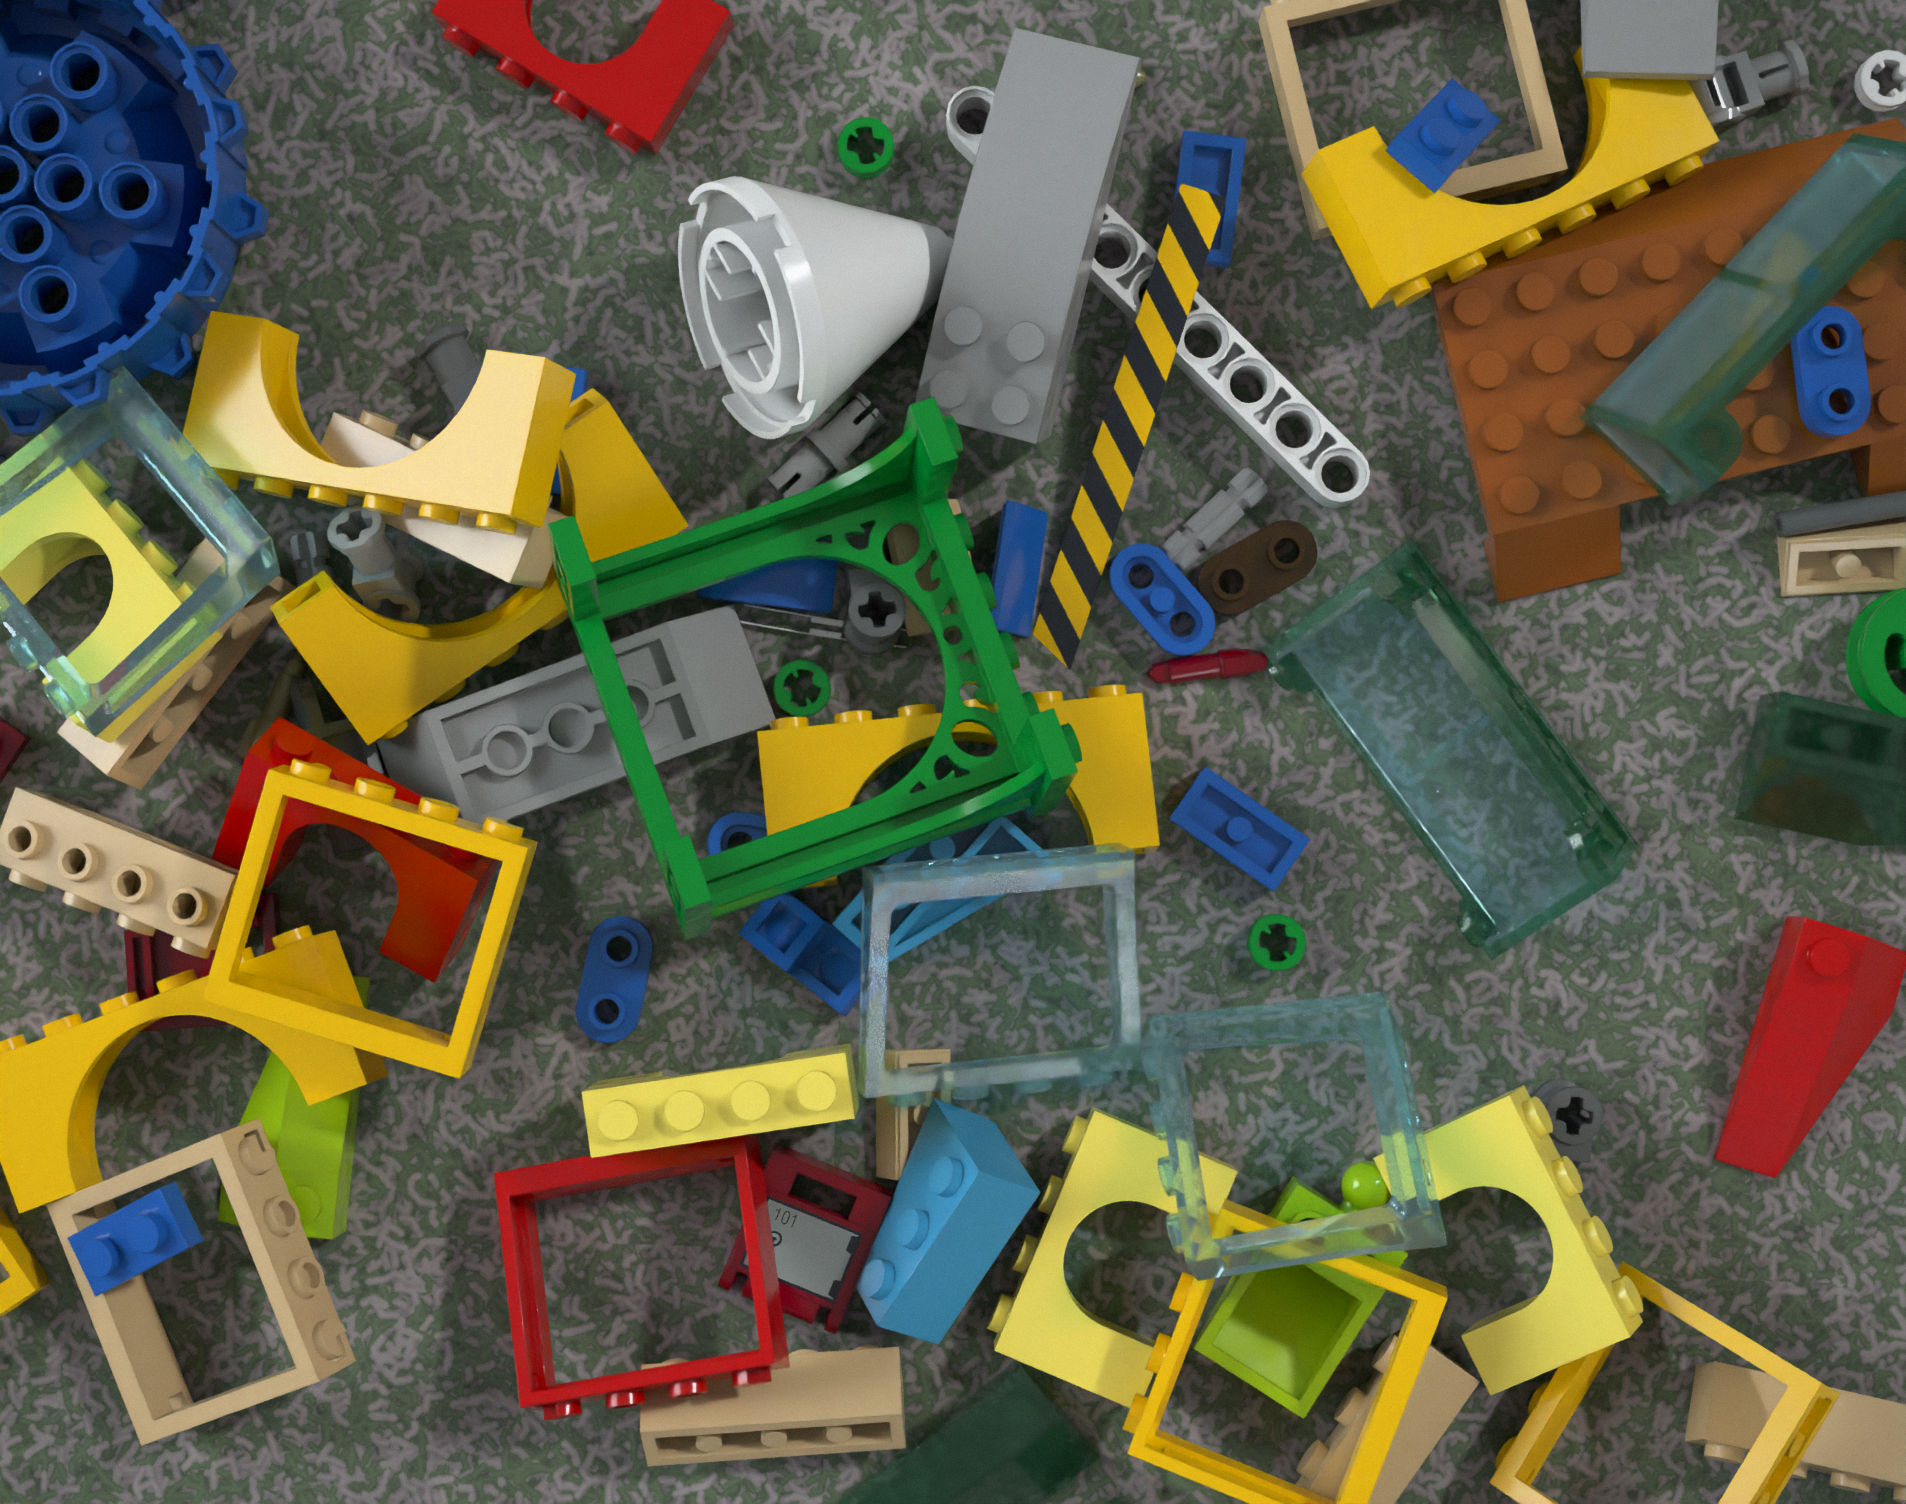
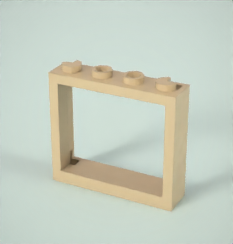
[1258,0,1568,240]
[46,1118,356,1446]

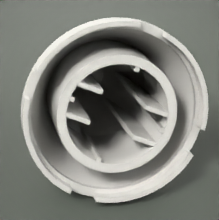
[678,176,953,439]

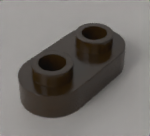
[1197,520,1318,616]

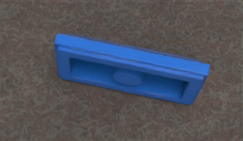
[990,500,1048,637]

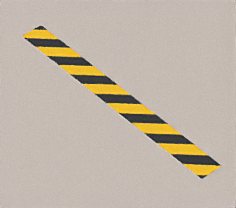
[1033,184,1226,670]

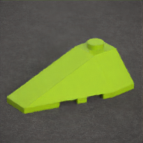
[218,976,370,1240]

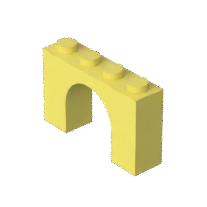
[0,449,223,744]
[582,1044,859,1158]
[1373,1085,1643,1396]
[987,1106,1238,1408]

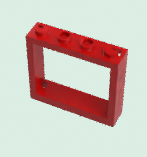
[494,1134,790,1420]

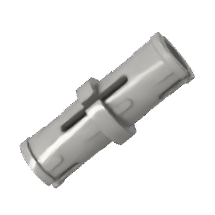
[767,392,887,498]

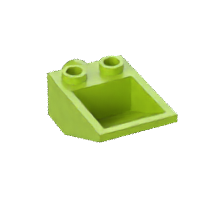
[1193,1161,1408,1419]

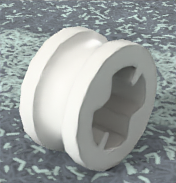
[1854,50,1906,112]

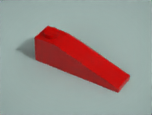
[1714,916,1906,1178]

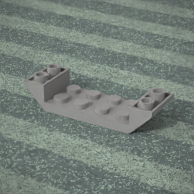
[376,604,776,825]

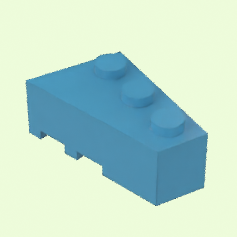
[832,816,1058,967]
[856,1098,1041,1345]

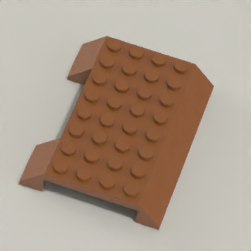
[1423,118,1906,603]

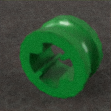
[837,117,895,179]
[773,659,831,717]
[1247,914,1306,971]

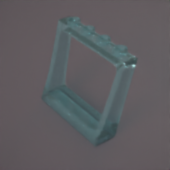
[0,364,281,737]
[858,842,1143,1107]
[1141,991,1448,1281]

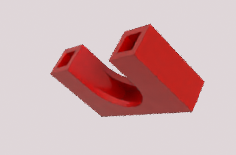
[432,0,734,155]
[211,716,499,983]

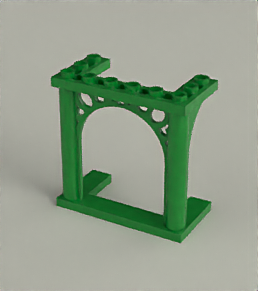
[548,397,1082,940]

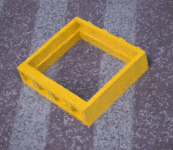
[202,758,538,1079]
[1122,1198,1448,1504]
[1489,1261,1840,1504]

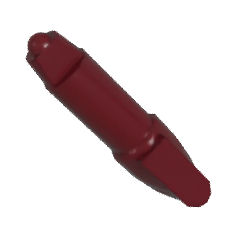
[1147,648,1268,684]

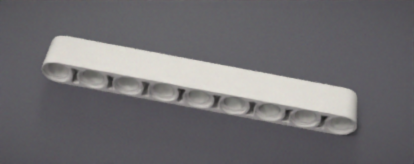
[946,86,1370,508]

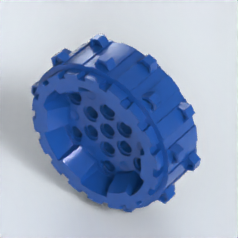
[0,0,269,437]

